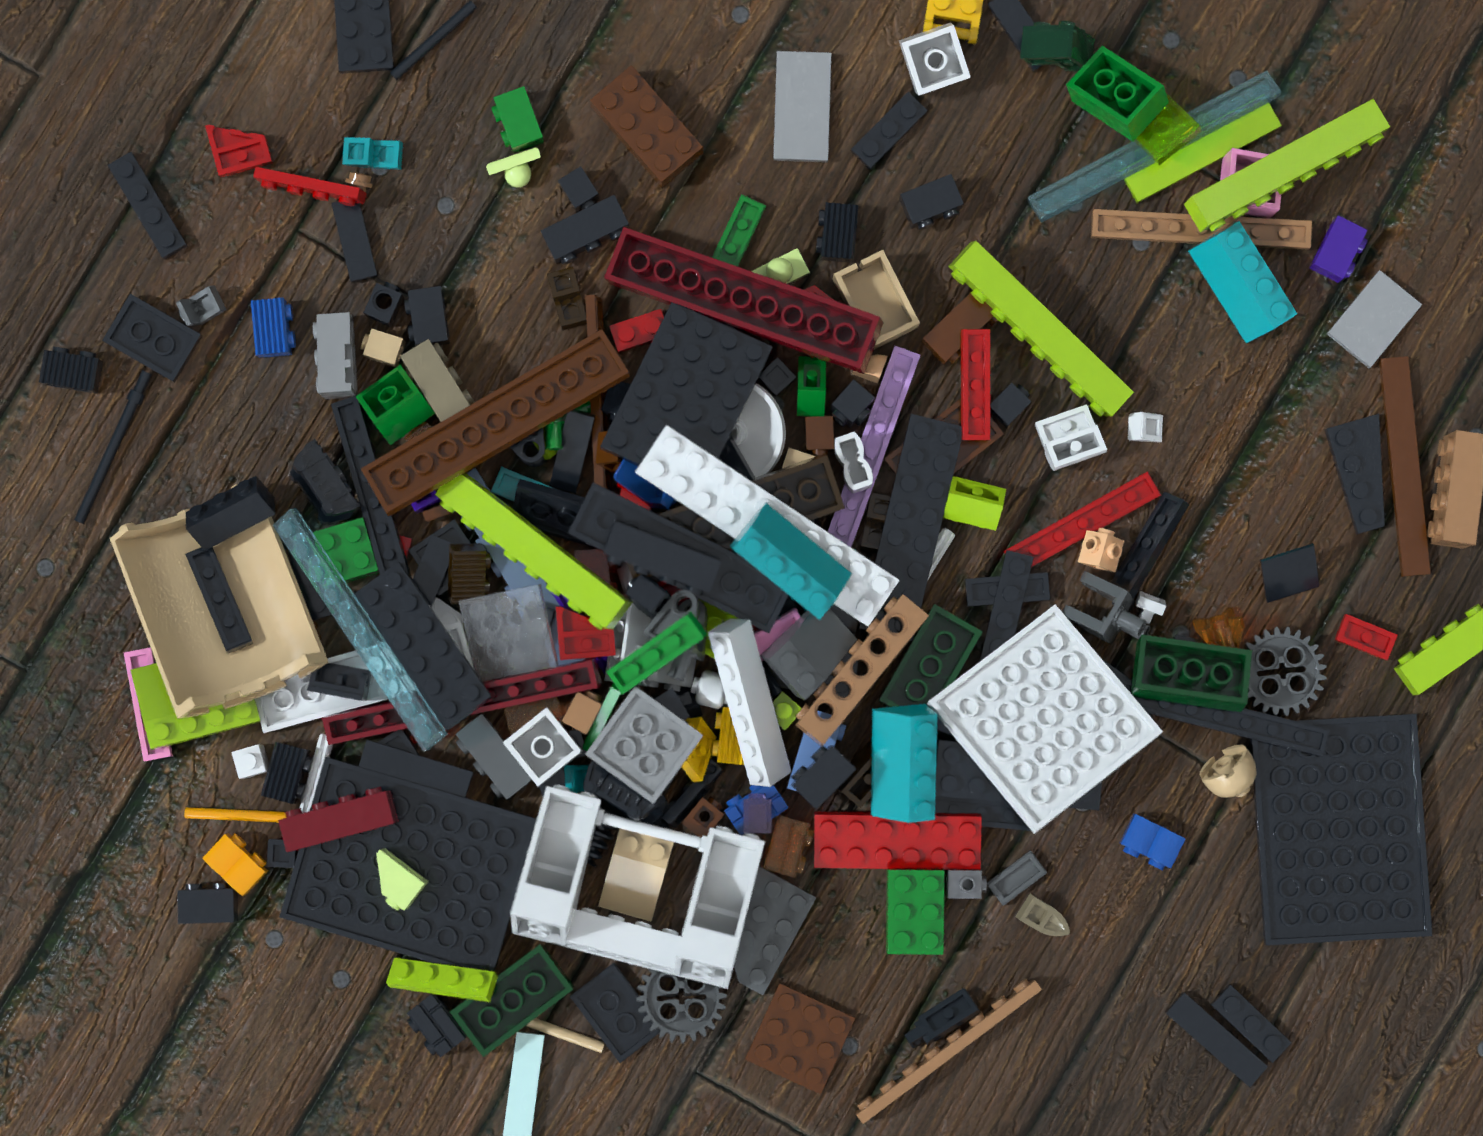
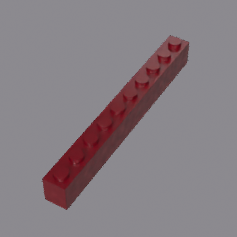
[322,657,602,745]

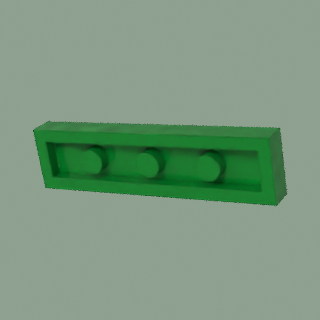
[606,611,708,695]

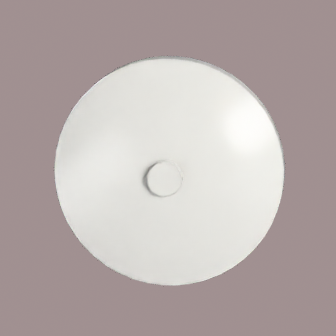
[731,384,786,478]

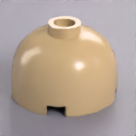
[1199,745,1257,798]

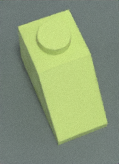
[377,848,429,910]

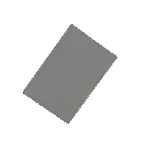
[1327,270,1422,368]

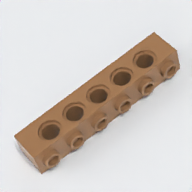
[795,594,929,746]

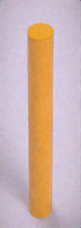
[184,807,286,823]

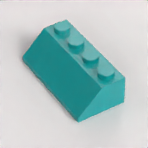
[1188,221,1297,343]
[730,502,852,620]
[871,704,937,823]

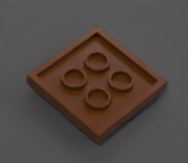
[745,982,855,1095]

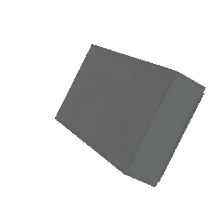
[987,850,1047,906]

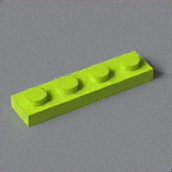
[386,958,498,1002]

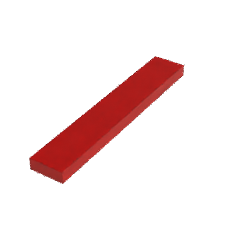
[1003,471,1161,567]

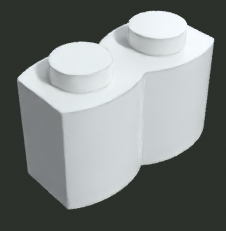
[835,432,873,494]

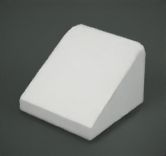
[1128,412,1163,442]

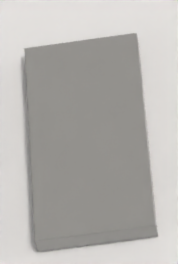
[773,51,831,162]

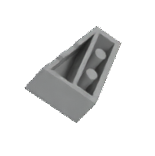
[313,312,358,400]

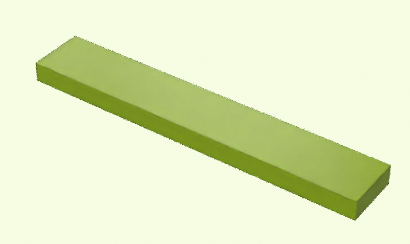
[1124,102,1282,203]

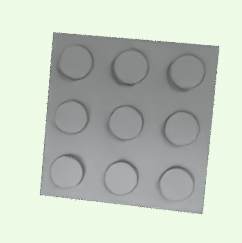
[586,686,703,804]

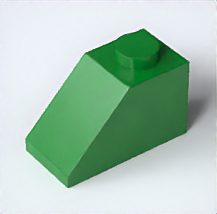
[797,356,826,417]

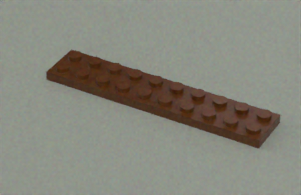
[361,329,631,517]

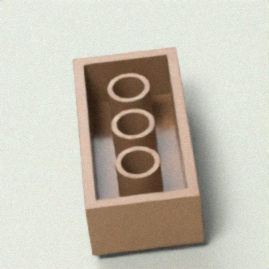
[1427,430,1483,549]

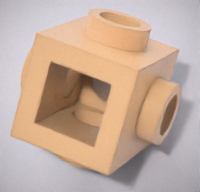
[1078,528,1124,573]

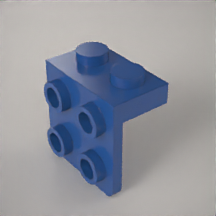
[614,460,677,509]

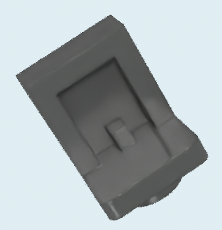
[176,285,226,326]

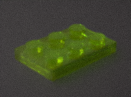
[1134,93,1202,166]

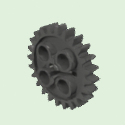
[1244,627,1327,716]
[636,969,727,1044]

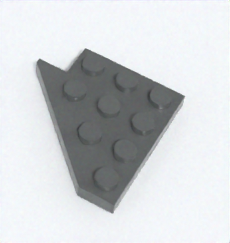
[734,866,816,995]

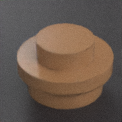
[345,172,373,192]

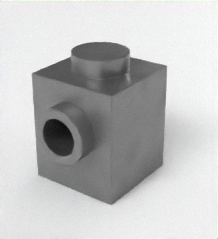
[946,870,987,899]

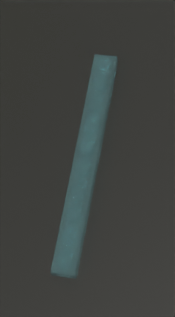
[1027,70,1281,223]
[272,508,448,751]

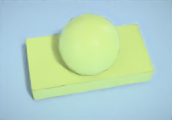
[486,147,541,188]
[751,248,810,284]

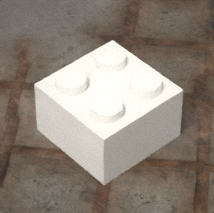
[899,23,971,96]
[503,708,583,786]

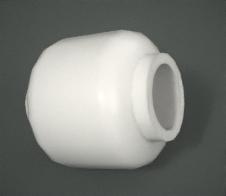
[691,670,728,709]

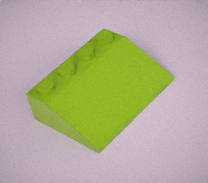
[130,663,260,750]

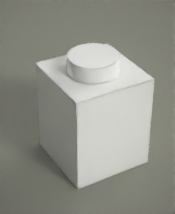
[232,744,269,779]

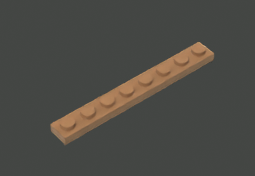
[1091,209,1312,250]
[855,979,1042,1124]

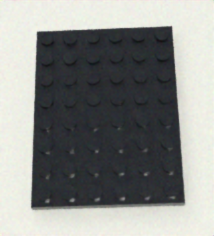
[1250,714,1432,945]
[279,757,537,972]

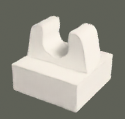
[1135,591,1166,624]

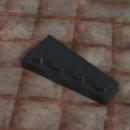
[1325,414,1385,534]

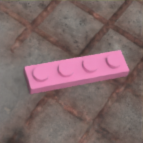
[124,647,173,761]

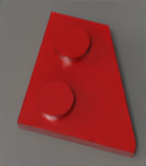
[205,125,273,178]
[555,606,616,660]

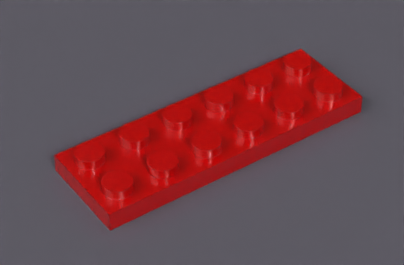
[814,811,982,870]

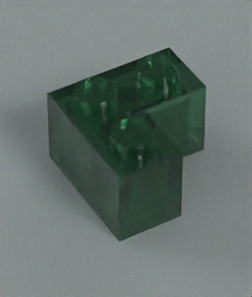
[1020,21,1095,72]

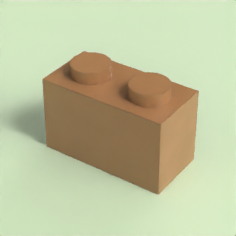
[562,689,603,734]

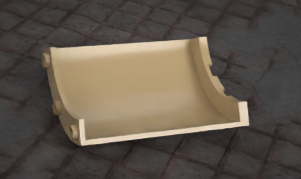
[110,484,328,719]

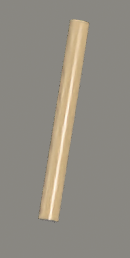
[526,1018,605,1053]

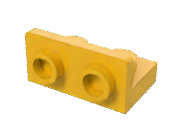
[681,717,717,782]

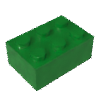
[1066,46,1169,142]
[886,869,944,955]

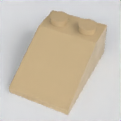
[598,828,674,922]

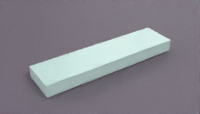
[503,1031,545,1136]

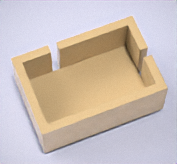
[833,250,920,349]

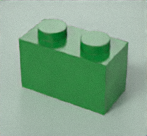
[491,86,544,153]

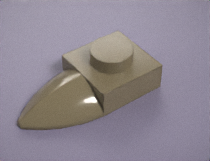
[1015,893,1070,936]

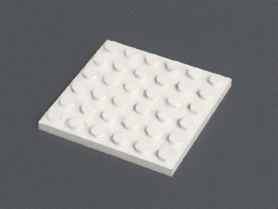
[927,604,1163,834]

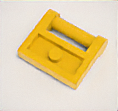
[923,0,983,44]

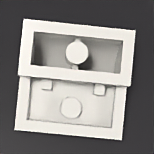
[1035,404,1107,471]

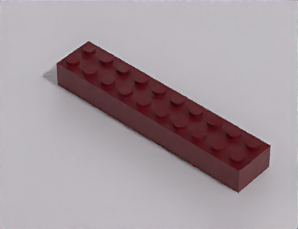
[604,227,884,374]

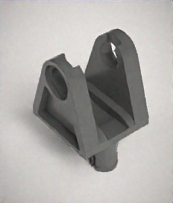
[1061,571,1150,645]
[643,590,708,682]

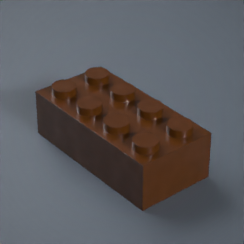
[590,65,703,188]

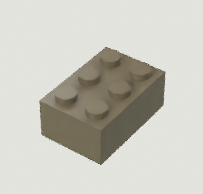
[400,339,475,422]

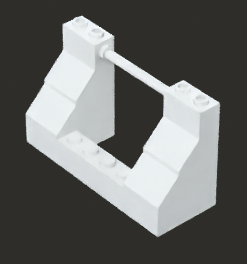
[511,785,765,989]

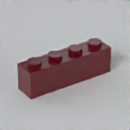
[278,786,399,852]

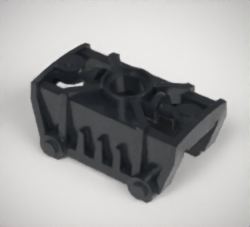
[289,439,361,525]
[584,760,668,825]

